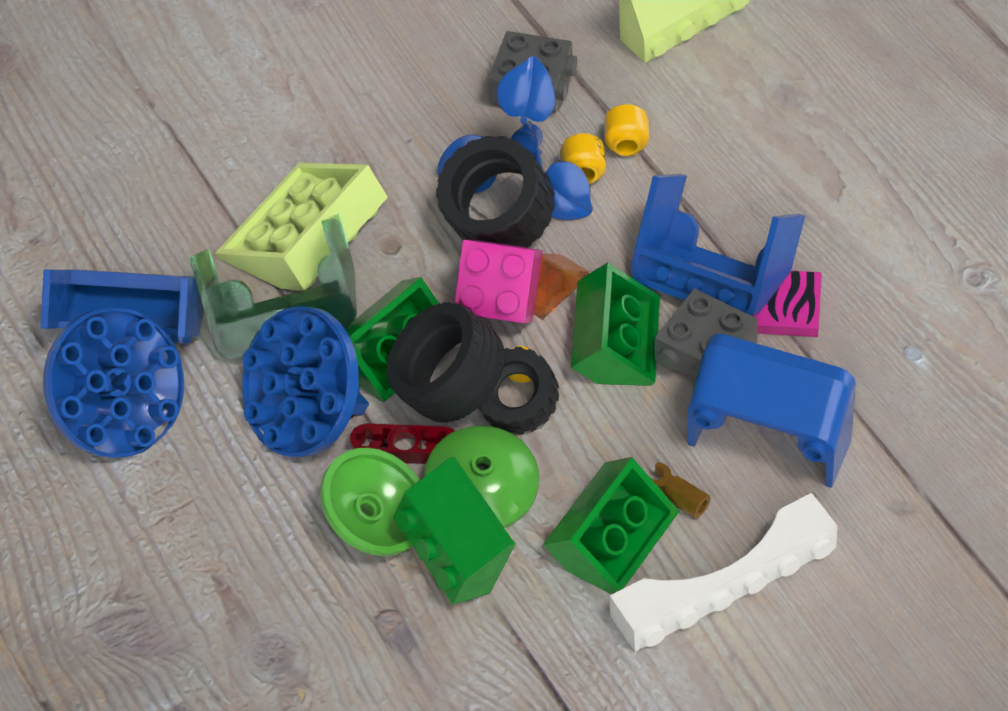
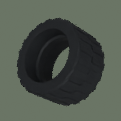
[436,136,555,248]

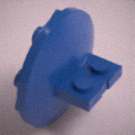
[242,306,369,457]
[43,307,184,458]

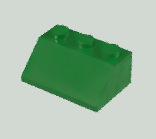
[571,262,660,386]
[344,277,439,402]
[393,457,516,605]
[543,457,680,594]

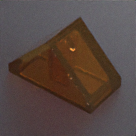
[534,253,589,320]

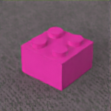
[454,240,543,323]

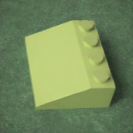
[619,0,750,63]
[215,163,388,291]

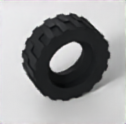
[478,347,560,435]

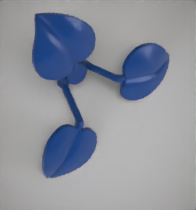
[437,56,593,220]

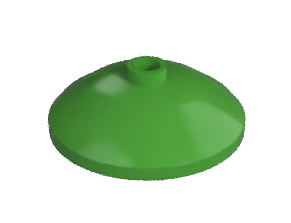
[425,426,539,528]
[320,448,420,556]

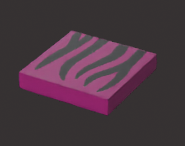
[755,270,822,337]

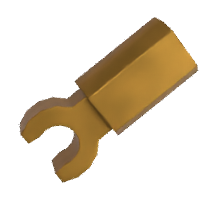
[650,462,711,519]

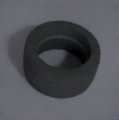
[386,302,505,423]

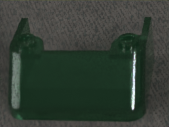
[189,213,357,359]

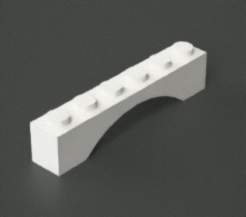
[609,493,838,652]

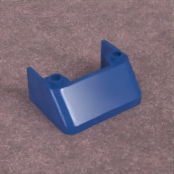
[631,174,806,317]
[40,269,210,343]
[687,334,856,488]

